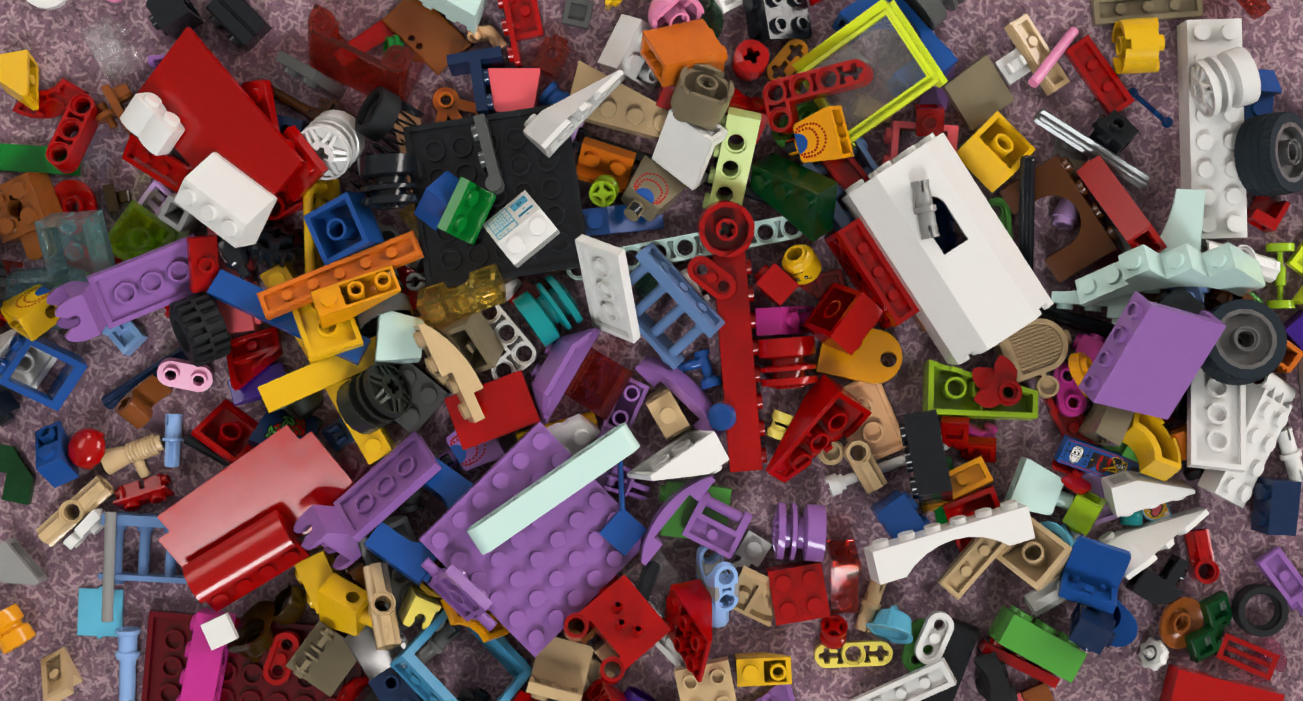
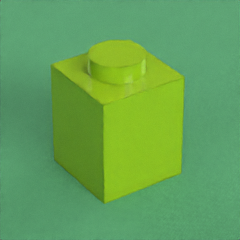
[1062,491,1107,536]

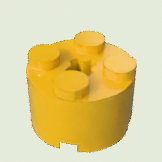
[1111,17,1165,74]

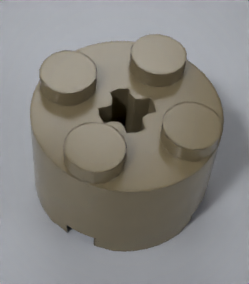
[671,63,735,130]

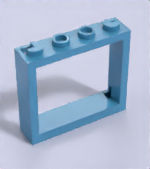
[389,607,533,701]

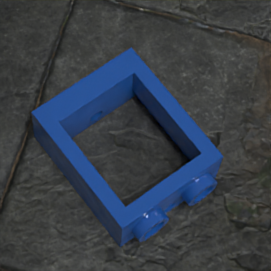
[0,334,88,411]

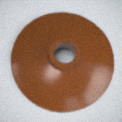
[1159,596,1204,649]

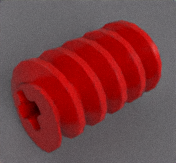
[732,39,770,81]

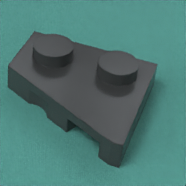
[275,50,346,99]

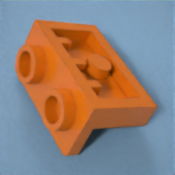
[576,136,637,193]

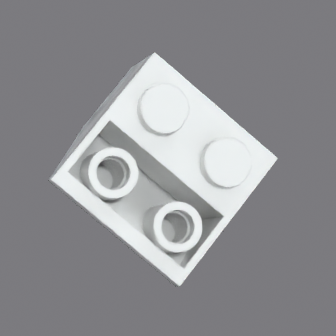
[597,14,658,92]

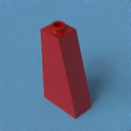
[1076,155,1167,253]

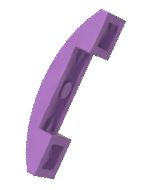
[635,355,724,438]
[640,474,715,566]

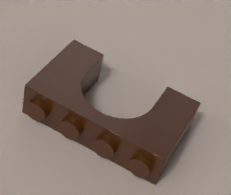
[999,153,1120,283]

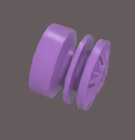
[771,502,827,562]

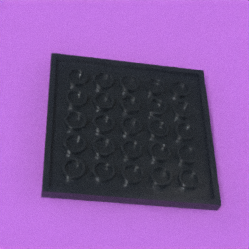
[403,104,586,291]

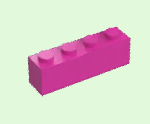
[176,608,236,701]

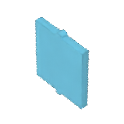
[77,586,124,639]

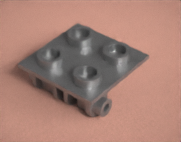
[343,608,409,680]

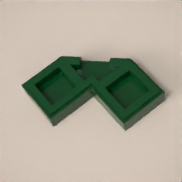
[0,443,36,505]
[1184,590,1233,663]

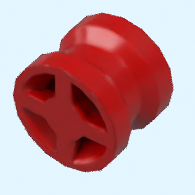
[820,614,848,649]

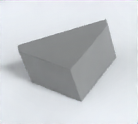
[0,537,49,585]

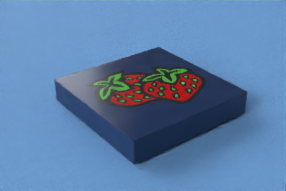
[248,409,323,447]

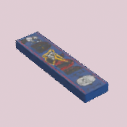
[1054,434,1139,477]

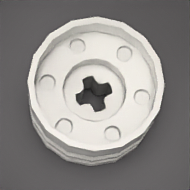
[1188,46,1261,118]
[300,109,365,180]

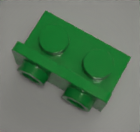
[437,177,496,245]

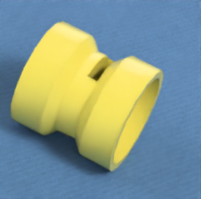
[765,409,794,441]

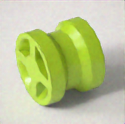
[589,174,619,207]

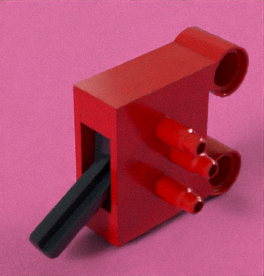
[563,561,671,685]

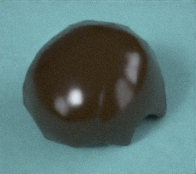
[273,583,307,625]

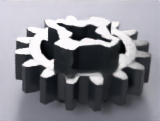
[246,220,304,268]

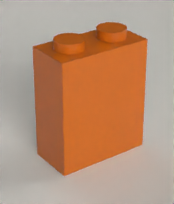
[640,18,728,87]

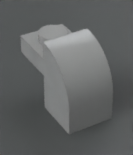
[157,193,203,244]

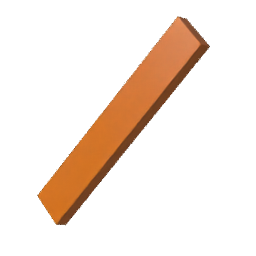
[256,230,424,321]

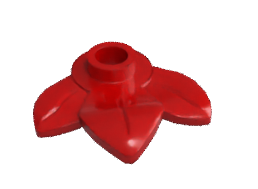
[972,355,1022,408]

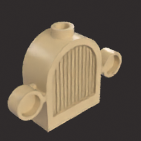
[994,318,1072,399]

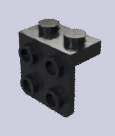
[743,0,812,45]

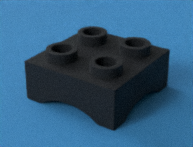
[974,652,1018,701]

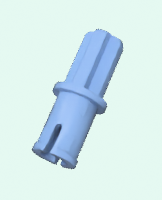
[162,414,184,468]

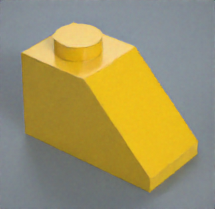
[0,50,39,111]

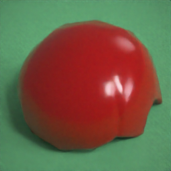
[68,428,105,470]

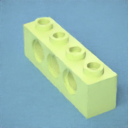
[702,107,761,209]

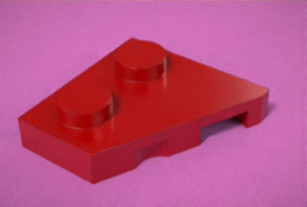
[282,125,329,202]
[226,326,283,391]

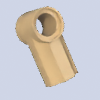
[843,440,888,494]

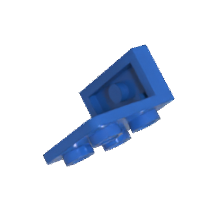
[1058,536,1131,614]

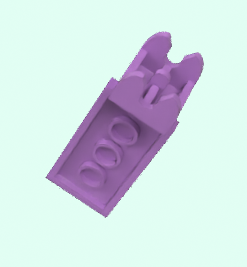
[46,234,196,342]
[293,431,442,570]

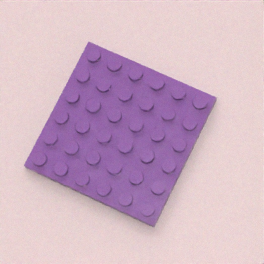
[419,421,645,657]

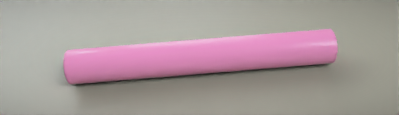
[1028,27,1079,88]

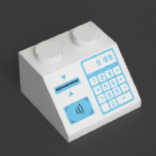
[483,190,560,268]

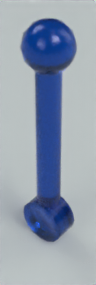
[1128,87,1173,128]

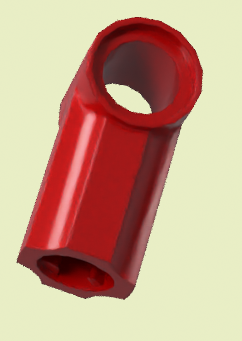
[1183,528,1220,584]

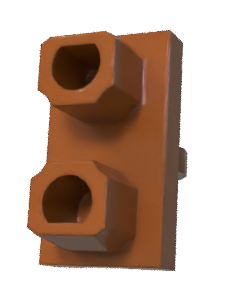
[96,83,134,136]

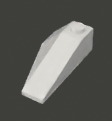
[523,70,625,158]
[1098,507,1210,580]

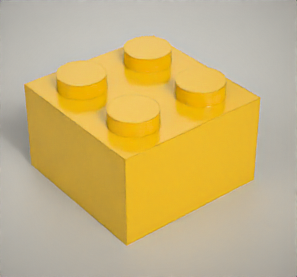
[956,111,1036,193]

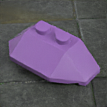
[530,328,601,424]

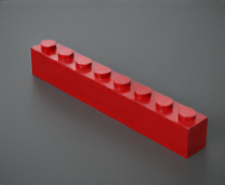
[712,252,767,472]

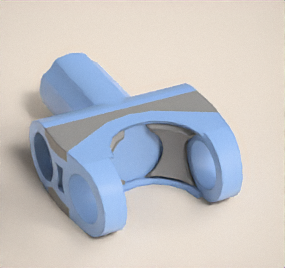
[696,545,739,628]

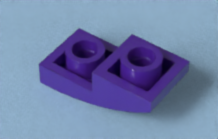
[227,362,286,406]

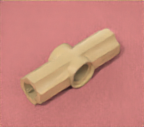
[36,475,115,547]
[363,562,401,651]

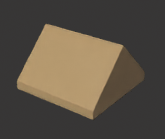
[996,517,1073,591]

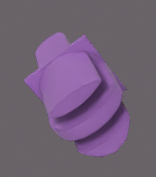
[602,464,653,501]

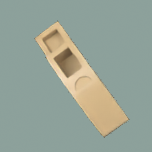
[413,323,485,423]

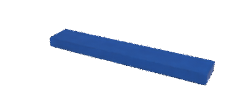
[207,269,371,366]

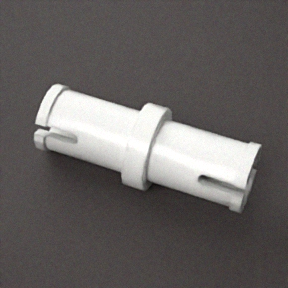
[1277,426,1303,482]

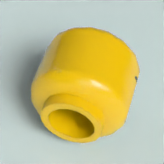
[781,244,822,285]

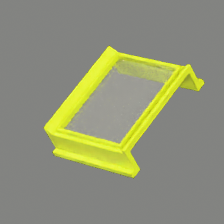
[792,0,949,149]

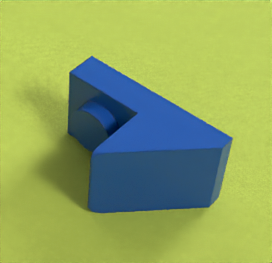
[1244,69,1282,121]

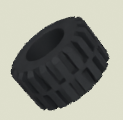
[169,292,231,367]

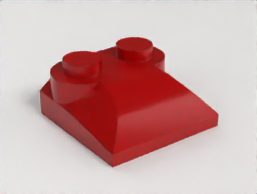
[942,485,1000,554]

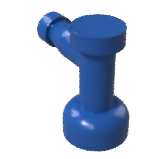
[678,348,722,390]

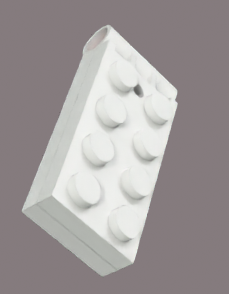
[1197,373,1296,508]

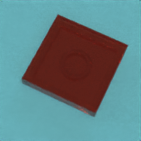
[564,347,634,420]

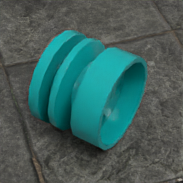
[512,274,583,347]

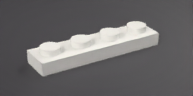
[848,657,957,701]

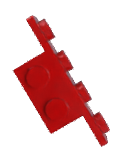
[497,0,544,68]

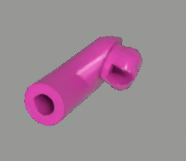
[969,422,998,438]

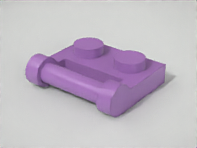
[681,491,753,559]

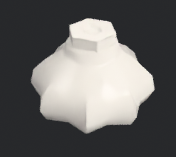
[1138,636,1169,671]

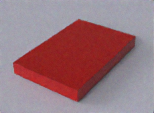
[444,370,541,450]

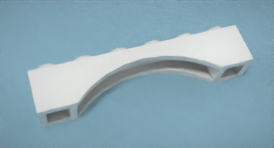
[863,500,1035,585]

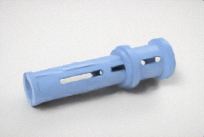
[115,626,141,701]

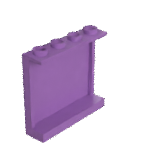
[1079,291,1226,420]

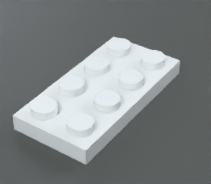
[575,234,641,343]
[1187,368,1247,473]

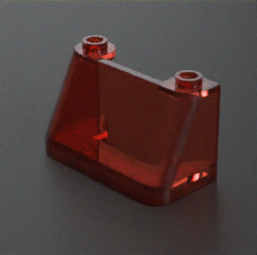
[308,4,425,102]

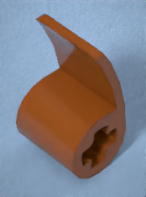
[115,375,173,429]

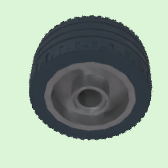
[1234,112,1303,197]
[1201,299,1287,385]

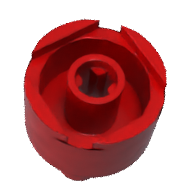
[697,200,755,257]

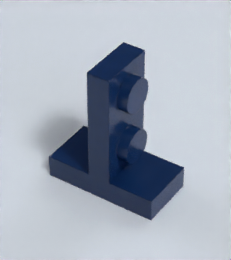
[446,46,505,115]

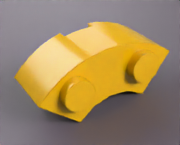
[1122,412,1181,481]

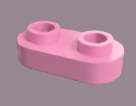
[157,357,213,392]

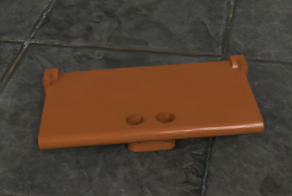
[382,0,473,76]

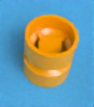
[0,603,37,655]

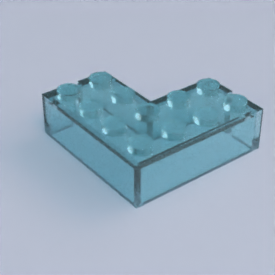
[4,210,116,329]

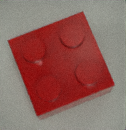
[802,282,884,356]
[765,561,830,626]

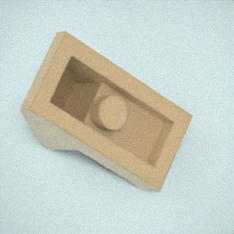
[41,647,83,701]

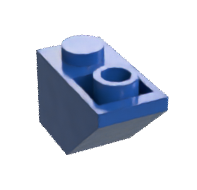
[35,420,79,488]

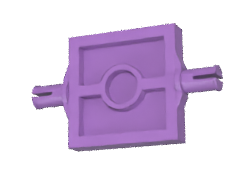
[420,557,497,631]

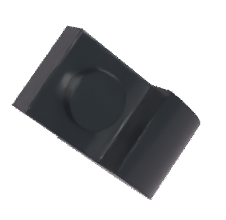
[1125,554,1189,604]

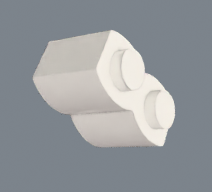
[120,92,185,156]

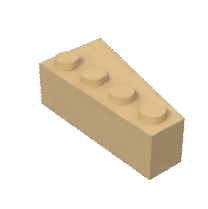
[570,61,669,141]

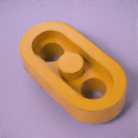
[1068,352,1093,399]

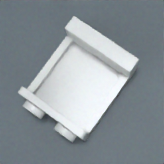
[652,108,728,190]

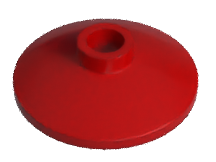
[54,179,97,234]

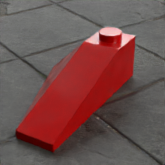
[766,374,872,483]

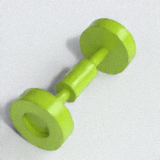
[1265,243,1295,309]

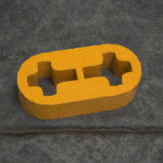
[766,39,808,82]

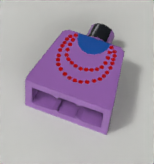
[438,430,507,471]

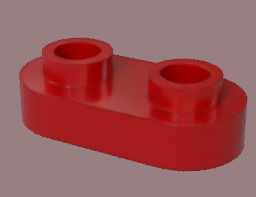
[687,256,738,300]
[263,630,301,685]

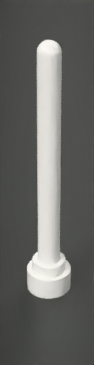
[825,443,950,497]

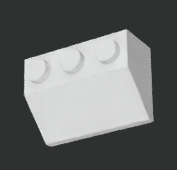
[174,152,278,248]

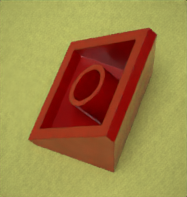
[191,399,258,464]

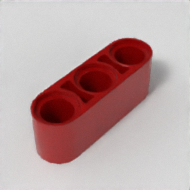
[46,93,101,174]

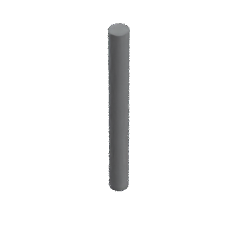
[101,511,117,622]

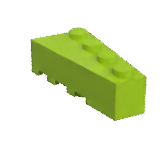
[922,359,1038,421]

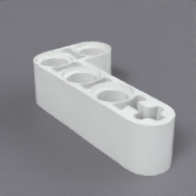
[459,283,538,380]

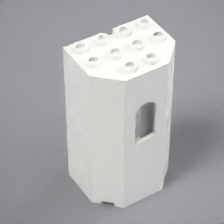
[841,133,1054,365]

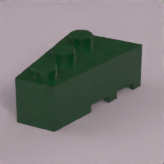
[750,153,838,242]

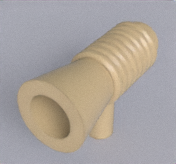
[101,434,165,478]

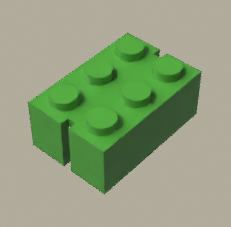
[987,605,1087,683]

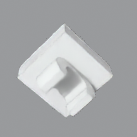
[994,48,1031,86]

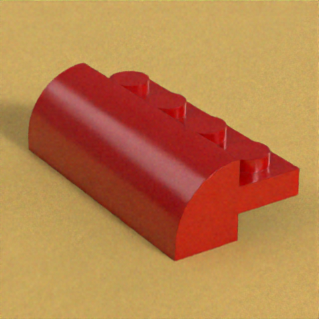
[182,509,310,612]

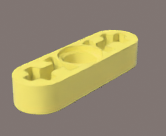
[813,639,893,668]

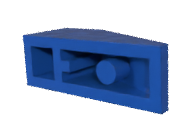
[583,205,664,238]

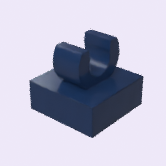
[321,417,355,453]

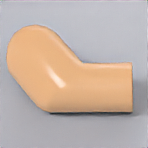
[467,25,508,50]

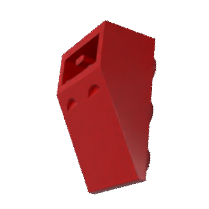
[662,579,712,682]

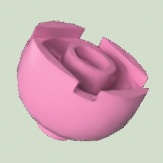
[648,0,704,29]

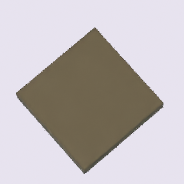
[941,55,1014,131]

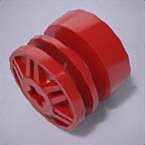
[757,336,818,389]

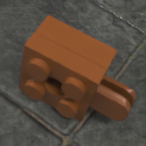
[0,172,67,260]

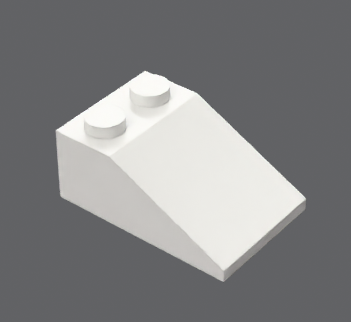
[626,430,729,481]

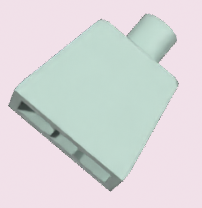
[374,311,424,365]
[1004,456,1074,516]

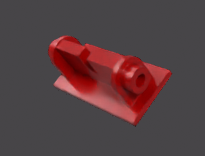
[113,473,175,512]

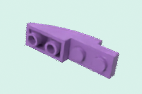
[595,376,650,485]

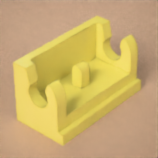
[398,586,441,630]

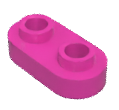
[1051,363,1087,417]

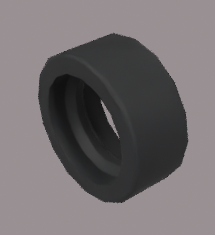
[355,86,402,142]
[1231,583,1289,637]

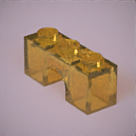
[416,264,506,328]

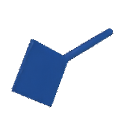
[599,460,647,556]

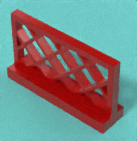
[824,218,919,330]

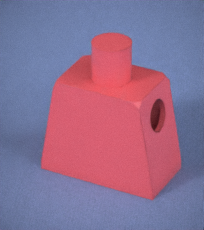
[488,68,542,113]

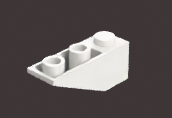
[1101,470,1195,517]

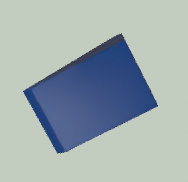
[414,170,460,231]

